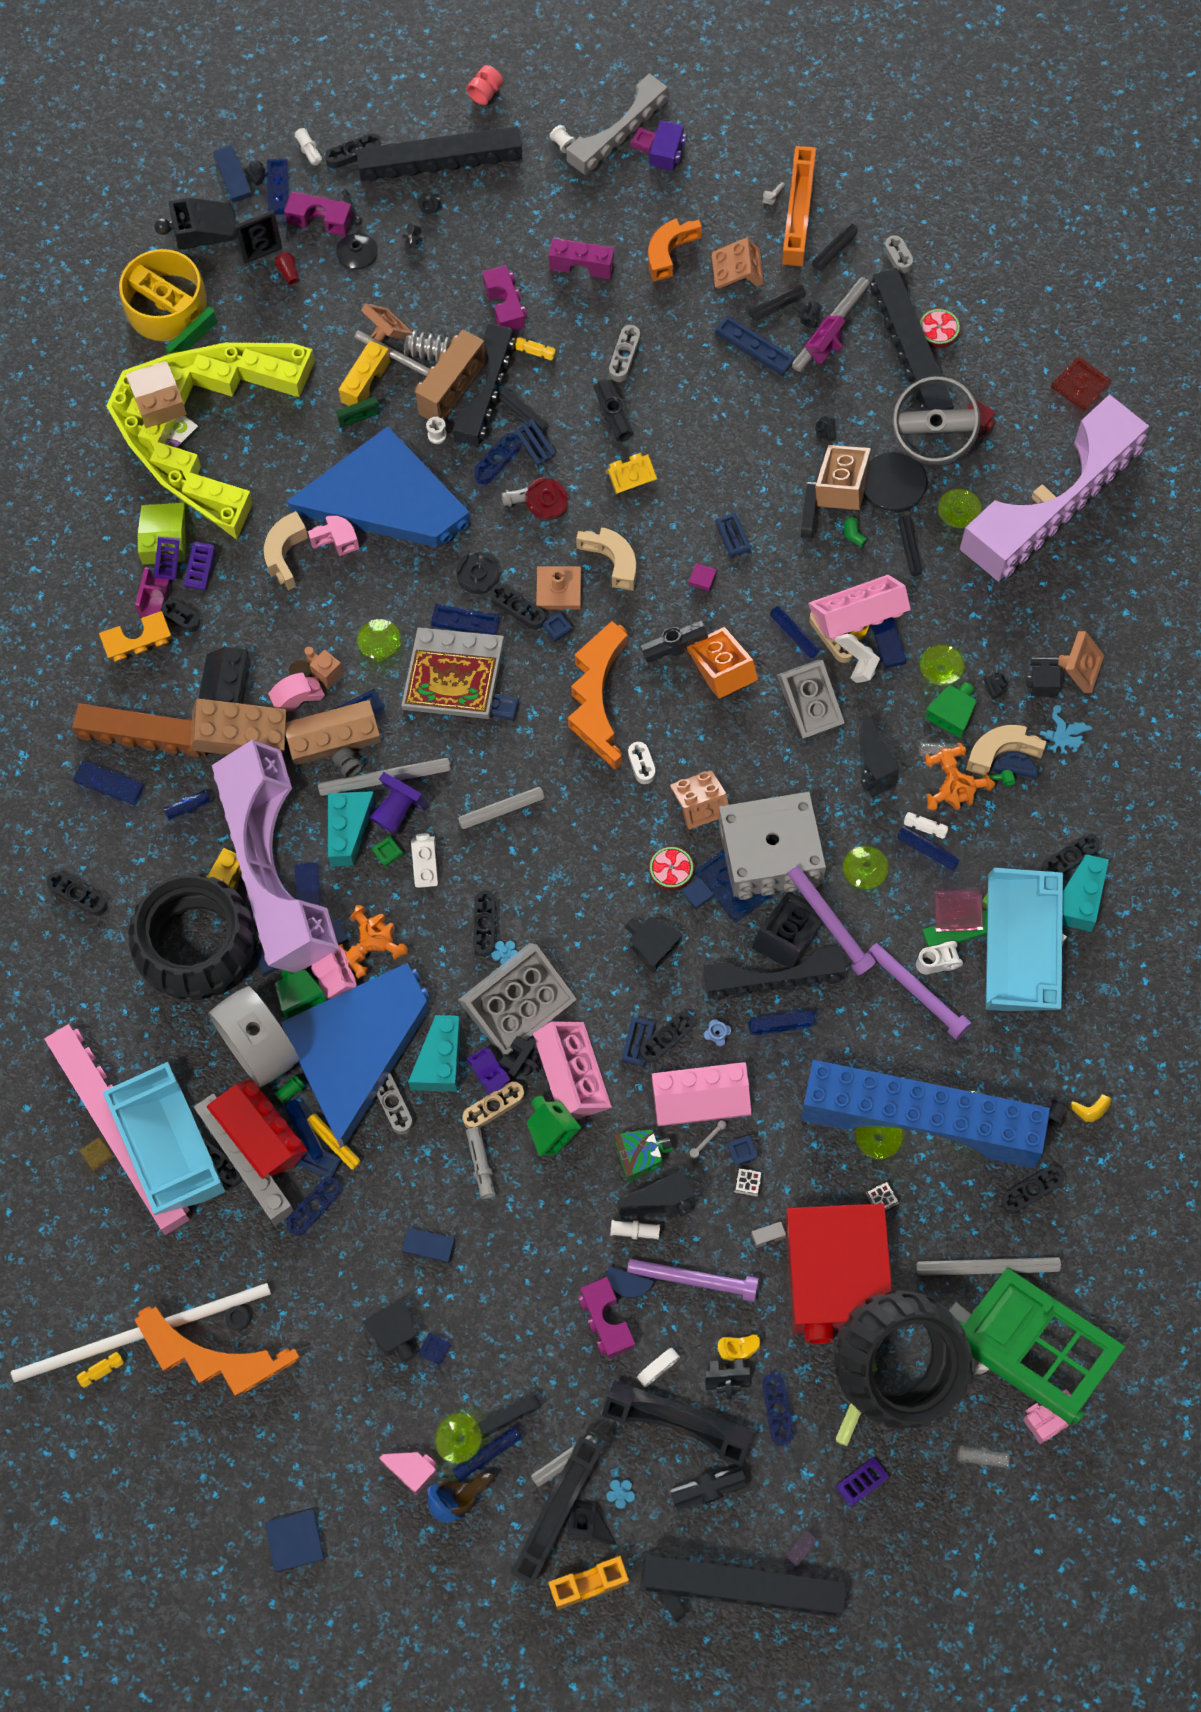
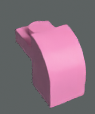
[308,516,359,556]
[268,673,325,711]

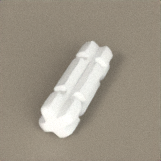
[904,812,948,838]

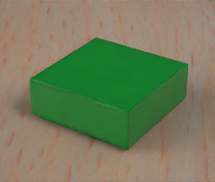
[371,836,404,868]

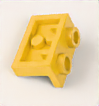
[605,453,657,494]
[207,848,242,891]

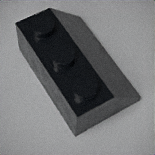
[198,647,251,704]

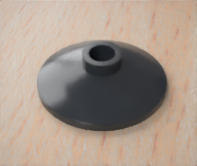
[336,233,378,269]

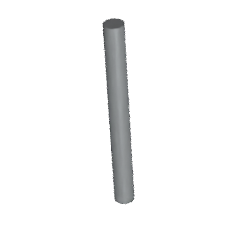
[354,330,430,376]

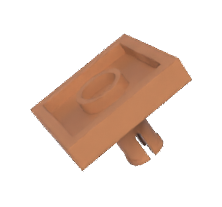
[361,303,413,342]
[536,566,581,610]
[1058,631,1104,693]

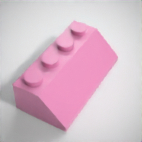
[809,575,911,639]
[533,1022,612,1119]
[652,1062,751,1127]

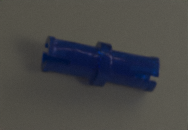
[163,789,210,821]

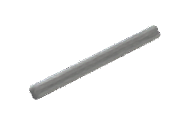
[792,277,870,372]
[318,758,451,796]
[916,1258,1061,1276]

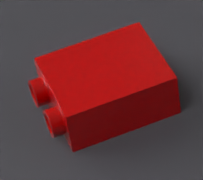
[785,1204,892,1344]

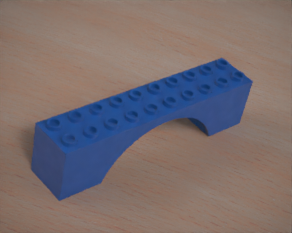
[801,1060,1050,1169]

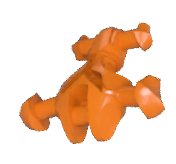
[925,743,996,811]
[338,905,408,979]

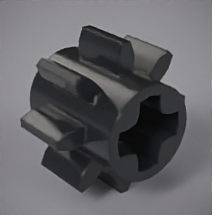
[798,301,825,328]

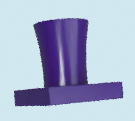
[369,772,429,835]

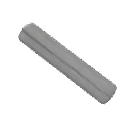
[531,1435,597,1487]

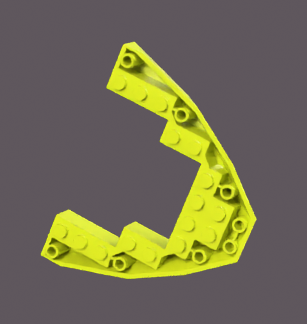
[106,343,314,539]

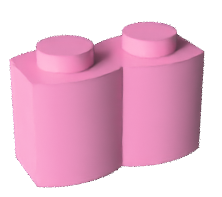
[311,946,356,1000]

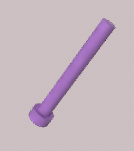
[787,865,876,975]
[868,943,972,1040]
[627,1259,759,1302]

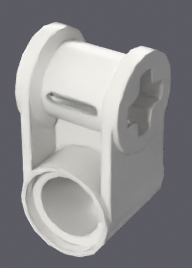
[916,941,963,975]

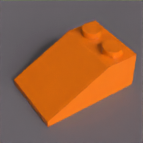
[686,627,758,698]

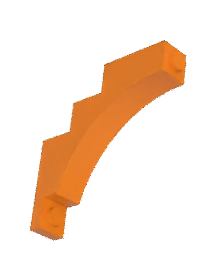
[568,621,628,770]
[134,1306,300,1397]

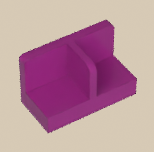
[805,315,845,364]
[135,567,171,617]

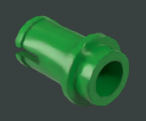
[274,1075,305,1105]

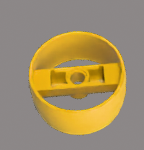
[119,249,207,341]

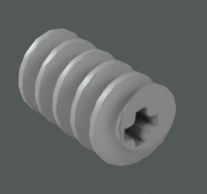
[404,330,450,362]

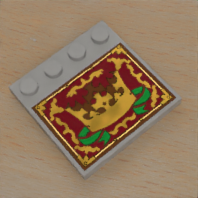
[401,628,505,719]

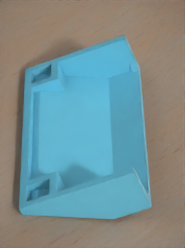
[986,868,1063,1011]

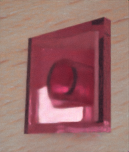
[933,889,983,931]

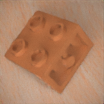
[712,237,764,289]
[670,771,729,830]

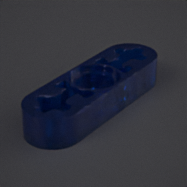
[474,433,521,485]
[748,1010,816,1035]
[286,1177,341,1236]
[762,1373,793,1447]

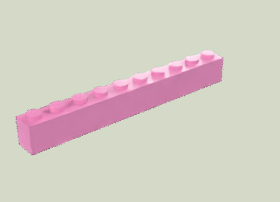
[45,1024,189,1235]

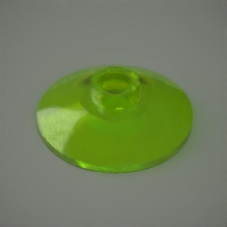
[938,489,981,528]
[920,644,964,686]
[843,846,889,889]
[855,1126,903,1159]
[435,1413,482,1463]

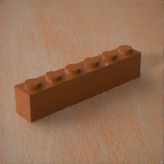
[72,704,207,757]

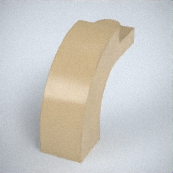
[264,511,308,590]
[576,527,636,591]
[966,725,1046,775]

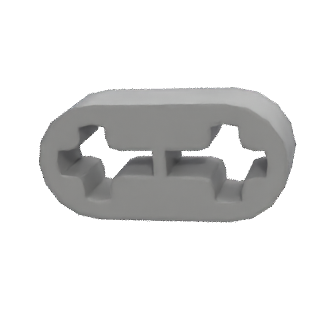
[884,235,913,273]

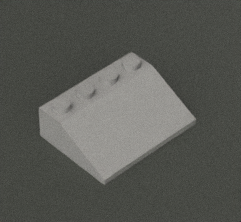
[458,943,577,1056]

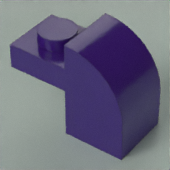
[466,1047,510,1095]

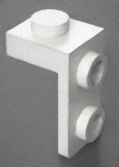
[835,634,880,683]
[411,833,438,887]

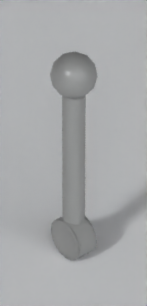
[690,1120,727,1159]

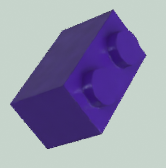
[650,120,687,171]

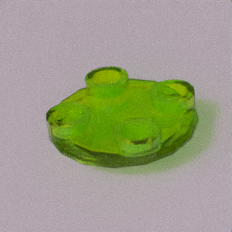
[357,619,401,662]

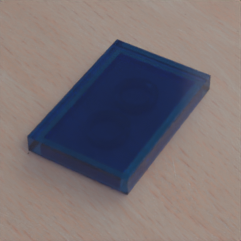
[694,849,772,923]

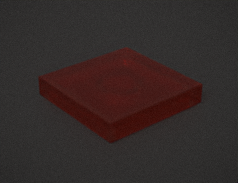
[1051,356,1112,411]

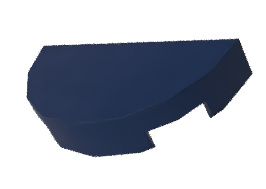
[992,752,1038,779]
[607,1266,654,1299]

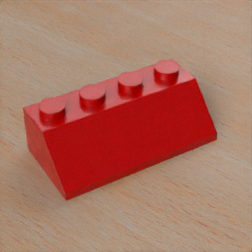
[207,1079,307,1179]

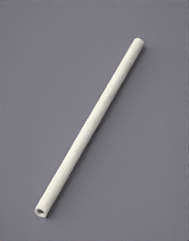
[11,1283,271,1383]

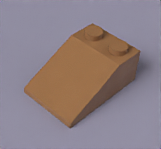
[126,361,187,428]
[815,445,871,510]

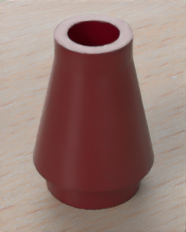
[275,252,300,285]

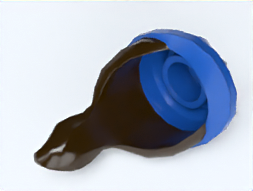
[428,1473,494,1523]

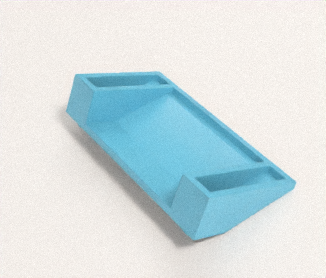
[102,1062,226,1215]

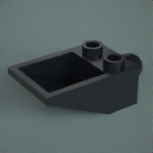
[154,197,236,249]

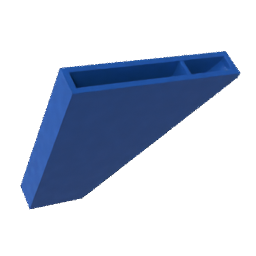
[287,426,471,547]
[281,963,430,1148]

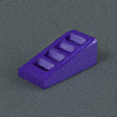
[154,536,180,580]
[184,542,217,591]
[835,1458,890,1509]

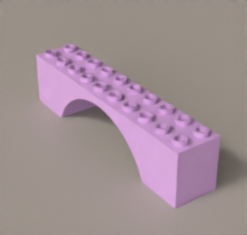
[960,395,1149,582]
[212,740,339,973]

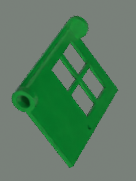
[958,1268,1125,1426]

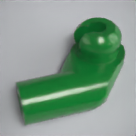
[843,517,867,547]

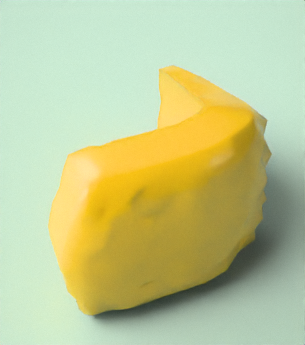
[1071,1094,1112,1122]
[718,1335,760,1361]

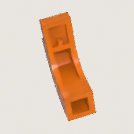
[648,219,702,282]

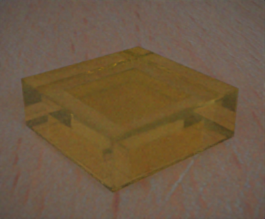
[79,1137,113,1171]

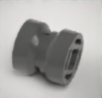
[332,747,363,778]

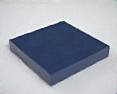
[265,1510,324,1573]

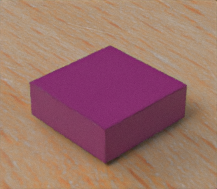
[631,127,656,154]
[689,563,716,591]

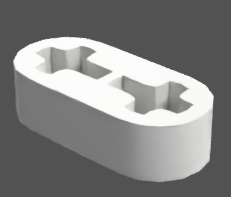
[628,742,655,784]
[637,1348,680,1387]

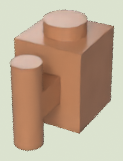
[305,647,343,689]

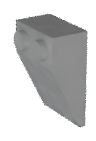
[777,660,844,738]

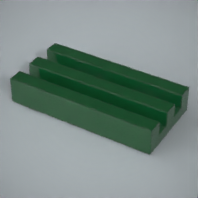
[336,396,380,428]

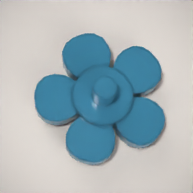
[492,941,518,965]
[606,1480,635,1509]

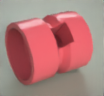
[466,65,504,105]

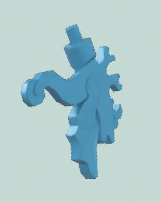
[1039,705,1092,755]

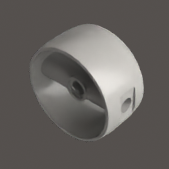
[893,376,980,466]
[208,986,299,1087]

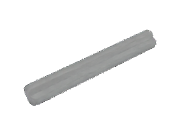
[458,787,544,829]

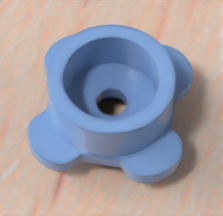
[704,1019,731,1046]

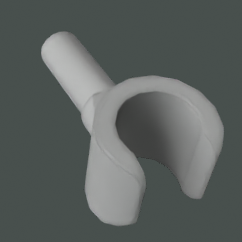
[763,182,785,205]

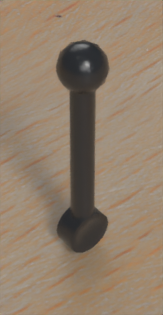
[342,189,362,225]

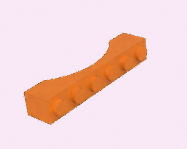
[782,146,816,266]

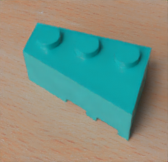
[328,792,376,867]
[1062,855,1109,932]
[408,1015,461,1092]

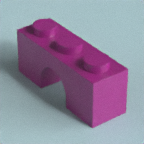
[284,192,353,236]
[549,238,614,279]
[482,265,527,331]
[578,1277,635,1360]

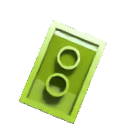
[138,503,186,565]

